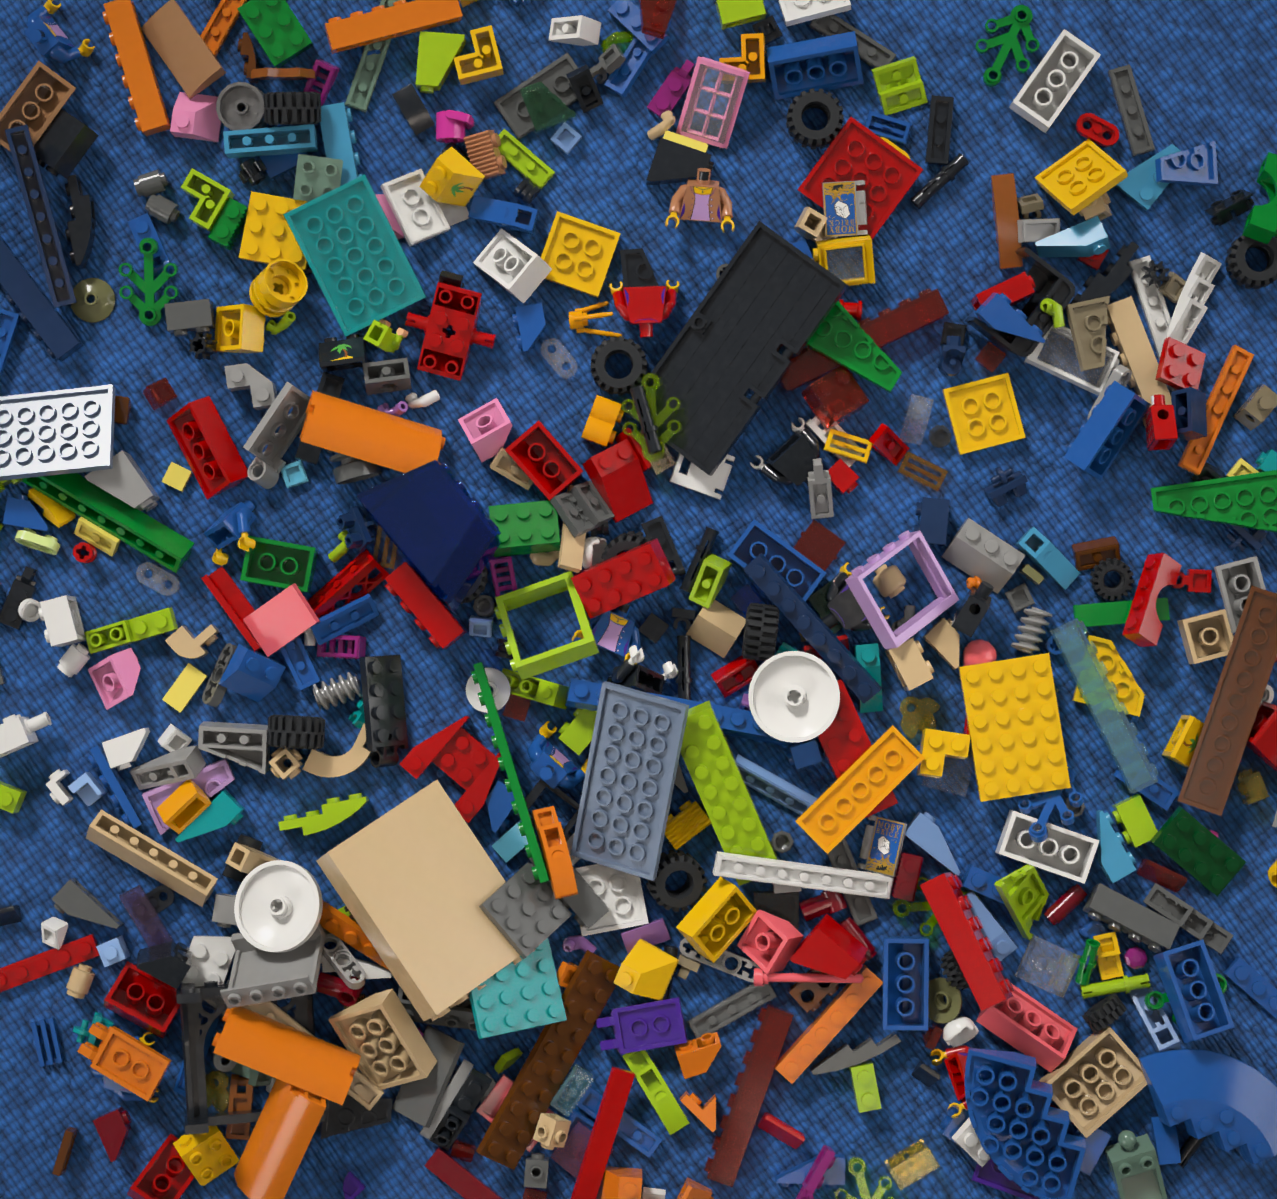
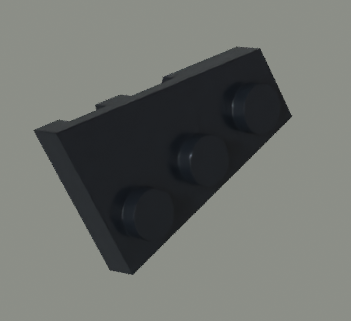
[620,248,659,287]
[321,1094,393,1139]

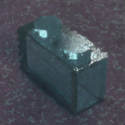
[550,1063,594,1116]

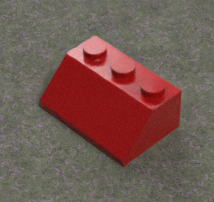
[505,420,584,501]
[104,961,180,1039]

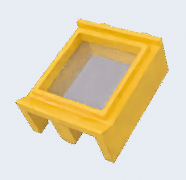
[812,235,876,286]

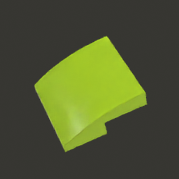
[871,56,928,116]

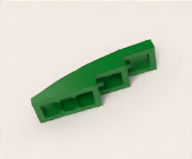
[1073,598,1170,628]

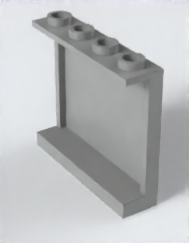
[220,922,325,1008]

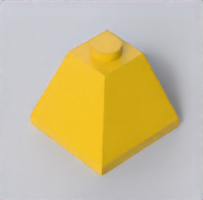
[614,939,679,1000]

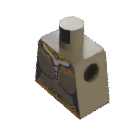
[1233,384,1277,431]

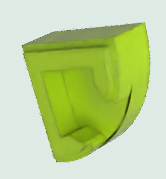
[494,1048,523,1074]

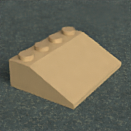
[328,988,437,1090]
[1039,1025,1147,1138]

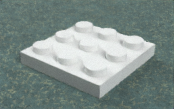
[575,864,649,936]

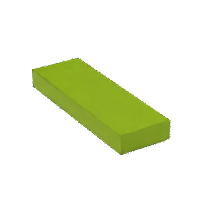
[499,129,555,189]

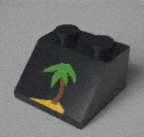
[319,334,369,372]

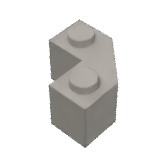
[224,363,277,410]

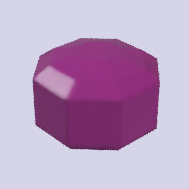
[1124,946,1148,969]

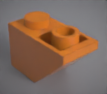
[674,1032,721,1079]

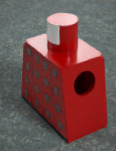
[1145,394,1178,451]

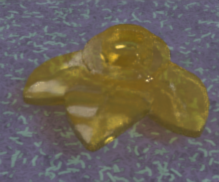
[900,696,940,739]
[205,1070,229,1113]

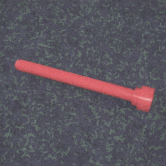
[754,968,864,987]

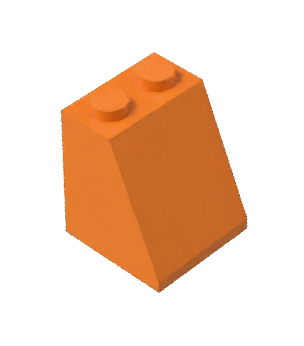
[596,1166,642,1199]

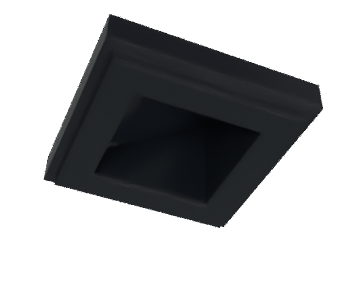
[1191,462,1225,482]

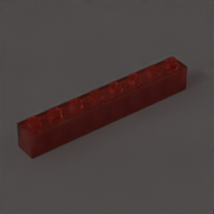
[780,288,949,393]
[704,1003,794,1187]

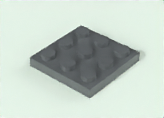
[479,862,572,959]

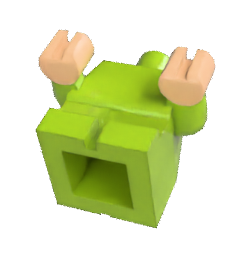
[363,319,408,353]

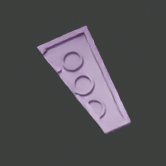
[142,758,235,836]

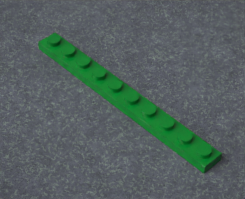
[471,662,550,884]

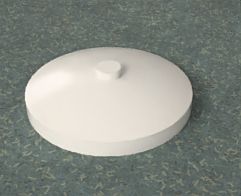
[748,651,840,743]
[234,860,323,953]

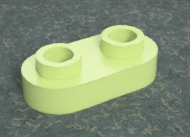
[14,528,60,555]

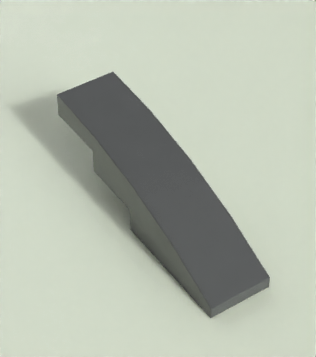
[1143,883,1234,955]
[810,1031,901,1075]

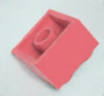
[737,910,804,974]

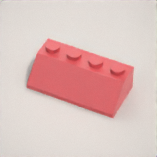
[976,983,1077,1073]

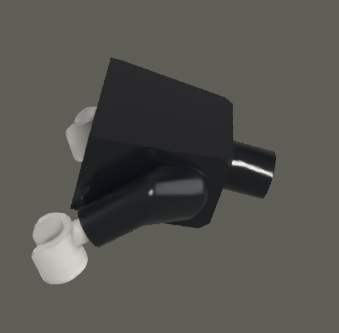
[750,417,820,486]
[607,645,678,695]

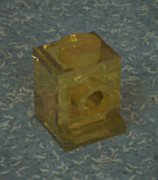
[1237,768,1270,805]

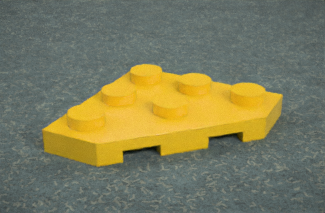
[1072,635,1145,717]

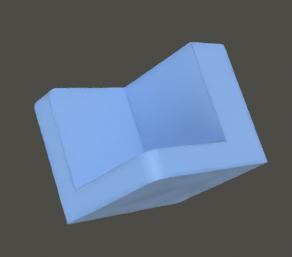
[68,772,106,806]

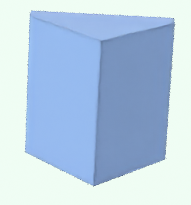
[469,615,493,637]

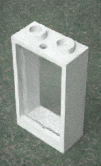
[1024,325,1120,395]

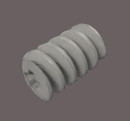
[1011,606,1052,655]
[313,672,363,710]

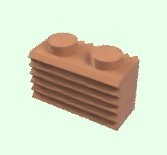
[464,130,507,181]

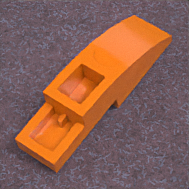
[532,806,578,899]

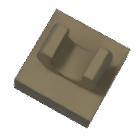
[1017,193,1044,220]
[677,953,701,980]

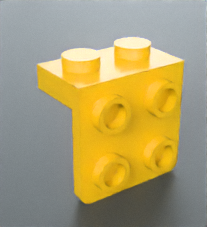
[173,1125,239,1186]

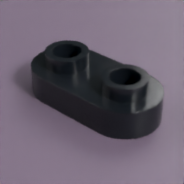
[132,885,175,921]

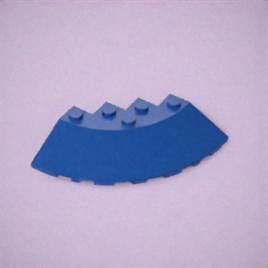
[964,1048,1086,1199]
[1138,1048,1277,1164]

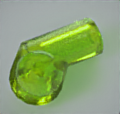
[601,31,633,53]

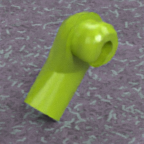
[1040,298,1065,328]
[265,311,296,335]
[328,530,350,563]

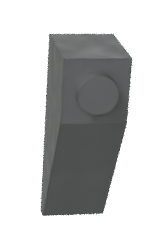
[51,878,124,929]

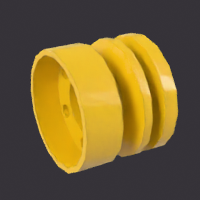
[249,259,308,317]

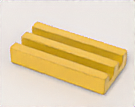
[823,428,872,464]

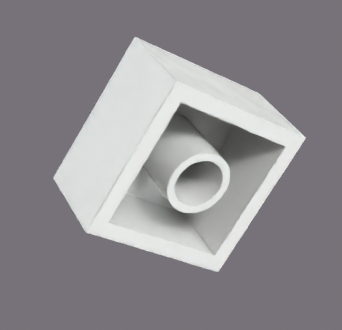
[38,595,86,647]

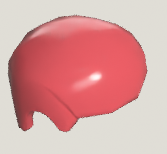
[963,639,997,666]

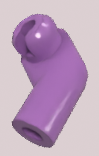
[377,401,408,417]
[562,935,597,953]

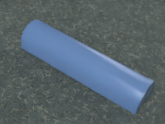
[735,754,817,815]

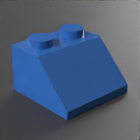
[219,644,286,702]

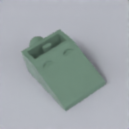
[1104,1130,1167,1199]

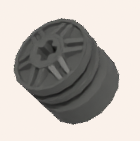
[327,450,382,485]

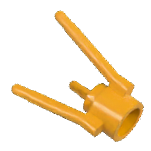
[569,301,622,338]

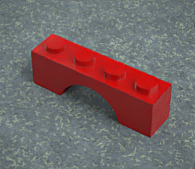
[1122,553,1182,647]

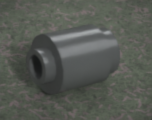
[133,169,169,197]
[145,194,180,225]
[213,1053,236,1072]

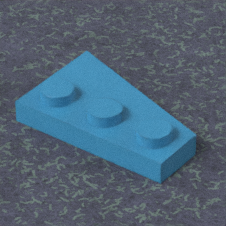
[1115,144,1181,211]

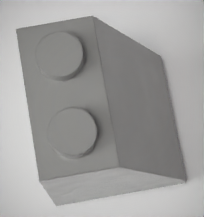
[85,451,161,512]

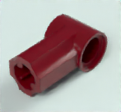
[799,891,847,921]
[317,973,365,1007]

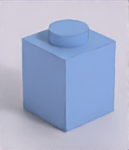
[96,935,130,967]

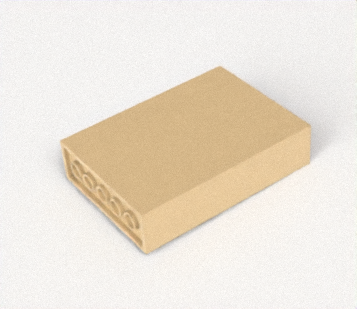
[316,780,536,1021]

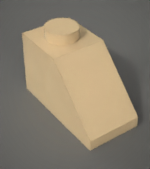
[923,618,960,669]

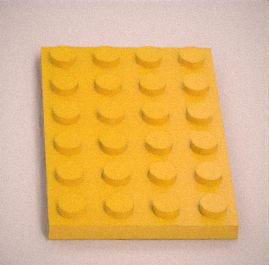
[959,653,1071,802]

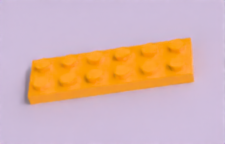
[795,725,925,854]

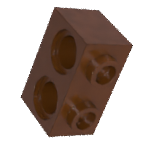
[788,969,839,1012]

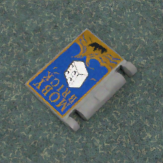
[822,180,868,237]
[857,815,907,877]

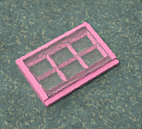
[676,56,750,149]

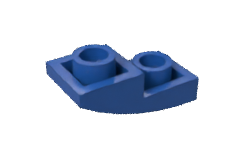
[1150,1116,1181,1165]

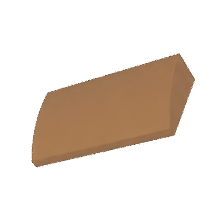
[141,0,226,99]

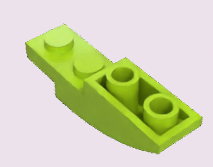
[84,607,178,654]
[278,793,369,836]
[622,1050,690,1136]

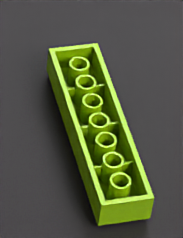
[681,701,778,886]

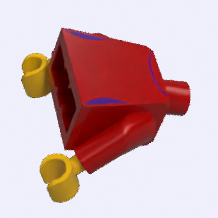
[610,280,679,337]
[930,1045,970,1118]

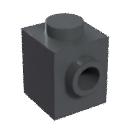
[524,1153,549,1189]

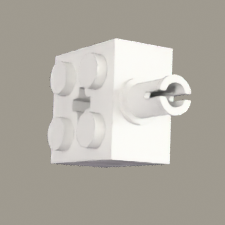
[0,712,52,758]

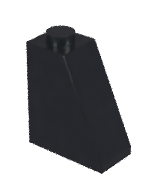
[646,138,714,186]

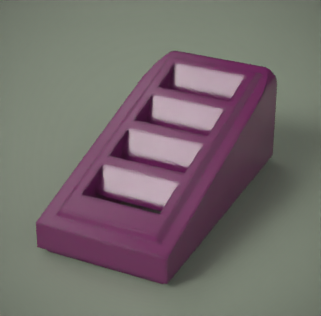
[303,59,340,106]
[489,556,517,597]
[317,635,366,659]

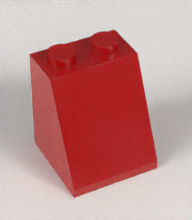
[1246,701,1277,771]
[790,914,868,980]

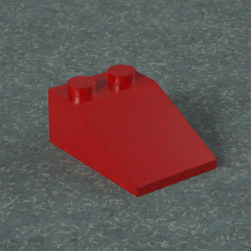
[582,439,653,523]
[127,1133,195,1199]

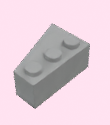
[198,721,270,774]

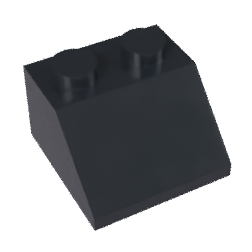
[137,941,191,989]

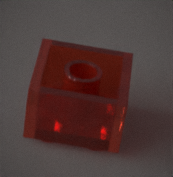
[801,365,869,431]

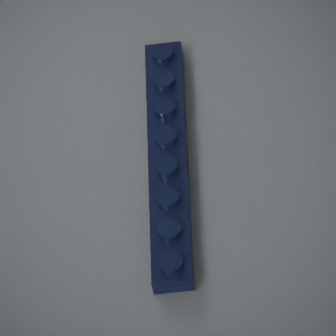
[743,553,882,704]

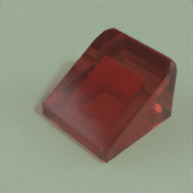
[143,377,177,410]
[450,1140,476,1162]

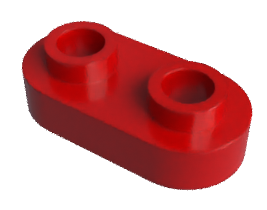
[1076,113,1119,147]

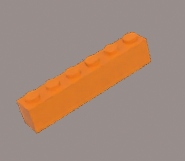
[102,0,171,136]
[325,0,463,54]
[774,965,883,1084]

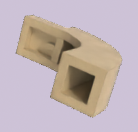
[302,723,371,777]
[225,842,279,874]

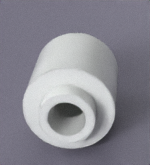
[57,643,90,678]

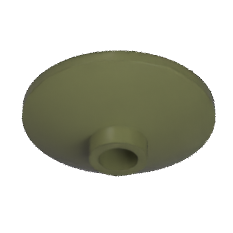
[71,278,115,323]
[928,978,962,1023]

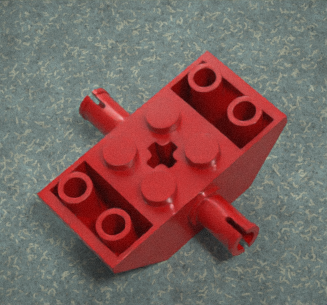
[405,282,496,381]

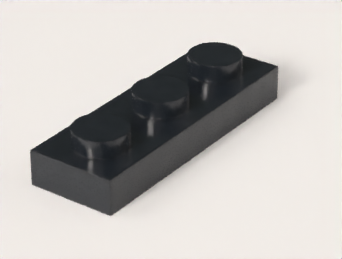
[925,95,954,166]

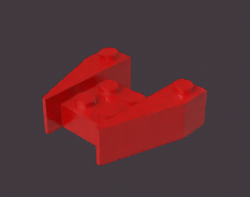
[399,715,501,823]

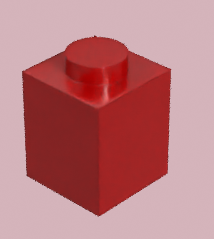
[829,458,859,494]

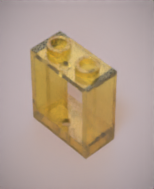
[884,1138,940,1191]

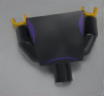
[821,562,890,631]

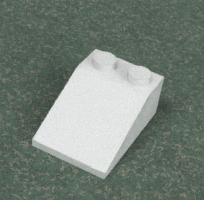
[473,228,552,303]

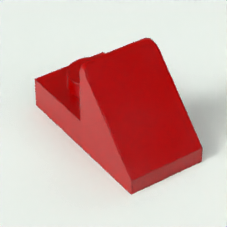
[868,423,910,466]

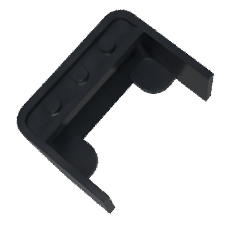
[965,247,1075,357]

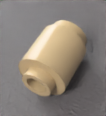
[66,964,95,999]

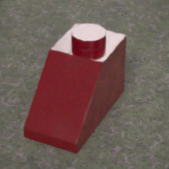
[93,1106,132,1162]

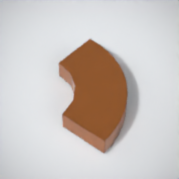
[251,67,315,80]

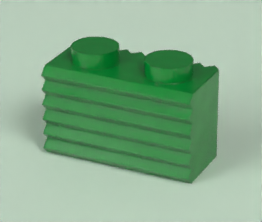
[208,198,248,250]

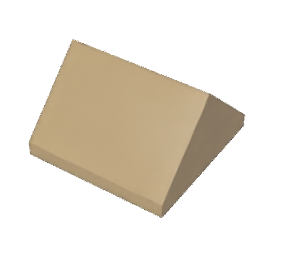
[686,600,746,658]

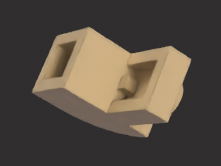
[794,207,838,242]
[165,624,220,659]

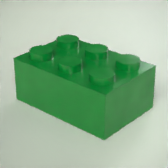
[237,0,313,68]
[489,500,561,557]
[240,536,318,593]

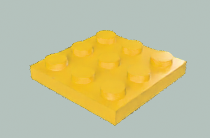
[1034,139,1128,216]
[239,191,308,271]
[541,211,621,298]
[942,373,1026,455]

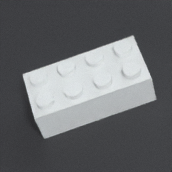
[1009,29,1101,133]
[995,810,1099,884]

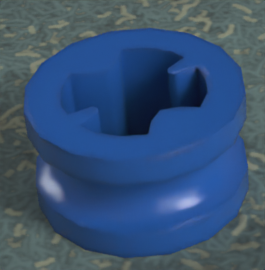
[1045,634,1067,655]

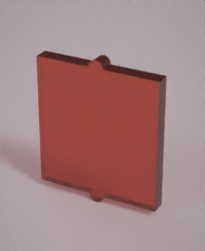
[793,519,846,571]

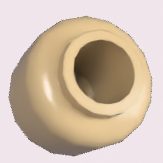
[873,564,906,599]

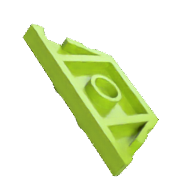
[994,864,1049,940]

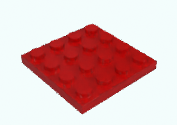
[798,117,923,239]

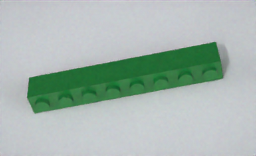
[22,473,195,573]

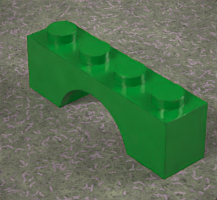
[1242,152,1277,244]

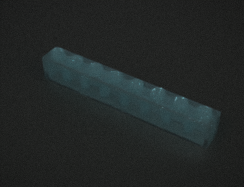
[1049,618,1159,793]

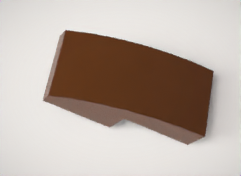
[238,32,259,83]

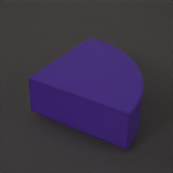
[343,1171,366,1199]

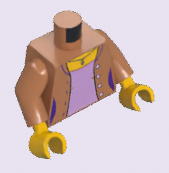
[665,168,735,233]

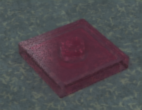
[550,1121,614,1179]

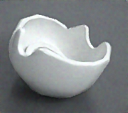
[582,537,607,569]
[943,1016,979,1047]

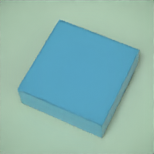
[281,460,309,489]

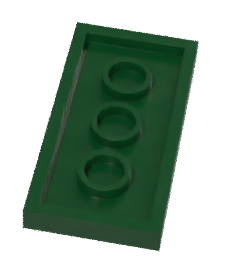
[1150,806,1246,896]

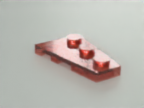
[639,0,677,39]

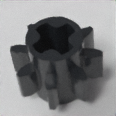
[238,158,267,186]
[1140,260,1169,289]
[189,333,218,360]

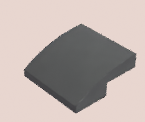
[550,480,614,538]

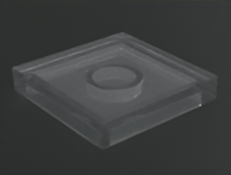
[921,751,974,797]

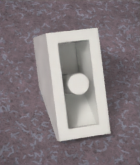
[549,15,601,46]
[102,728,150,771]

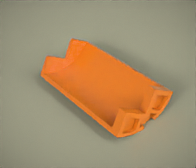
[300,390,446,481]
[211,1006,361,1105]
[234,1079,326,1199]

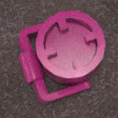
[436,110,474,143]

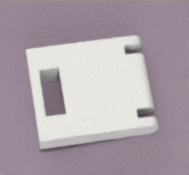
[669,453,735,500]

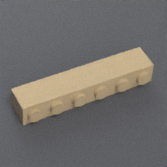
[1106,296,1172,428]
[86,810,218,907]

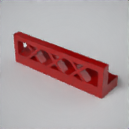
[307,549,389,618]
[201,566,262,652]

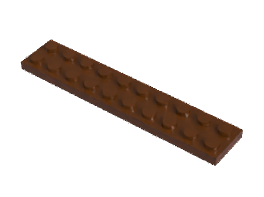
[1177,586,1277,816]
[476,950,620,1170]

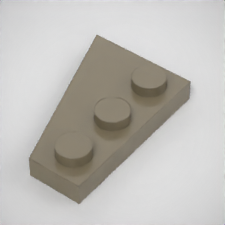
[1065,296,1110,372]

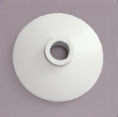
[466,668,511,713]

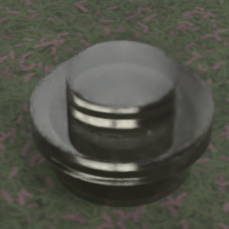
[928,425,951,448]

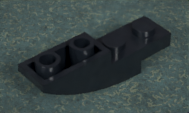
[65,174,96,269]
[1070,241,1139,304]
[295,372,345,465]
[429,1068,493,1151]

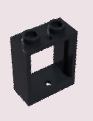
[517,779,580,842]

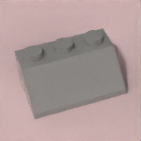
[941,518,1025,594]
[1214,556,1266,633]

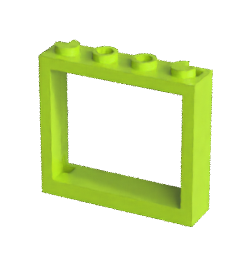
[494,571,599,680]

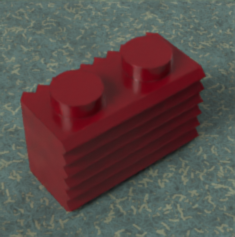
[890,851,923,902]

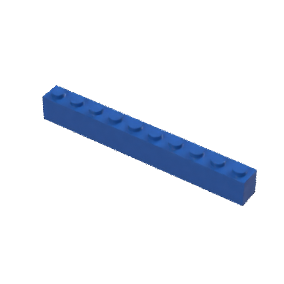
[565,678,790,746]

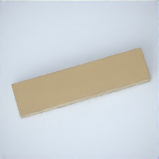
[558,485,586,573]

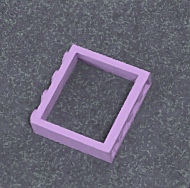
[845,530,959,649]

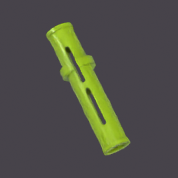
[1080,973,1150,999]

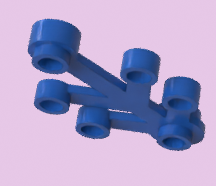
[1018,768,1083,843]

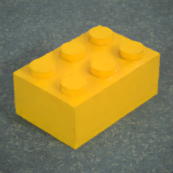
[676,876,757,963]

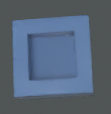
[550,122,582,155]

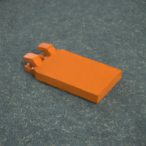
[77,1022,172,1102]

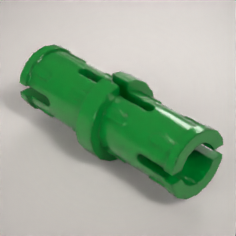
[1075,939,1100,985]

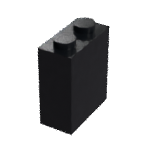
[34,109,99,179]

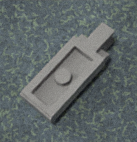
[807,458,834,519]

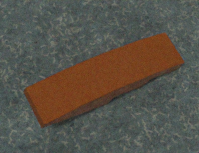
[991,173,1023,269]

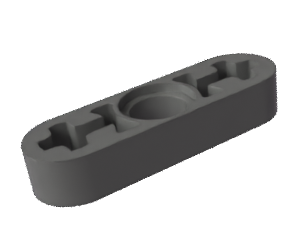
[202,643,237,707]

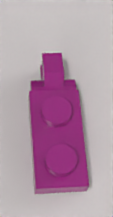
[647,59,695,118]
[796,1145,836,1199]

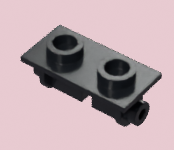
[1204,189,1254,226]

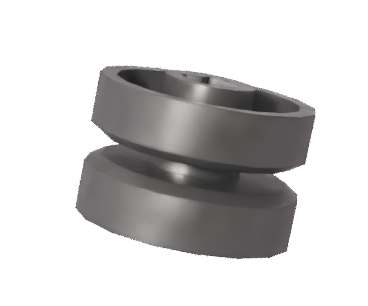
[216,82,267,131]

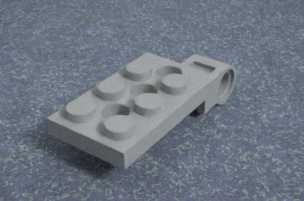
[243,382,310,489]

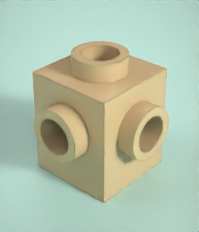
[1079,192,1112,221]
[269,747,303,780]
[533,1113,571,1150]

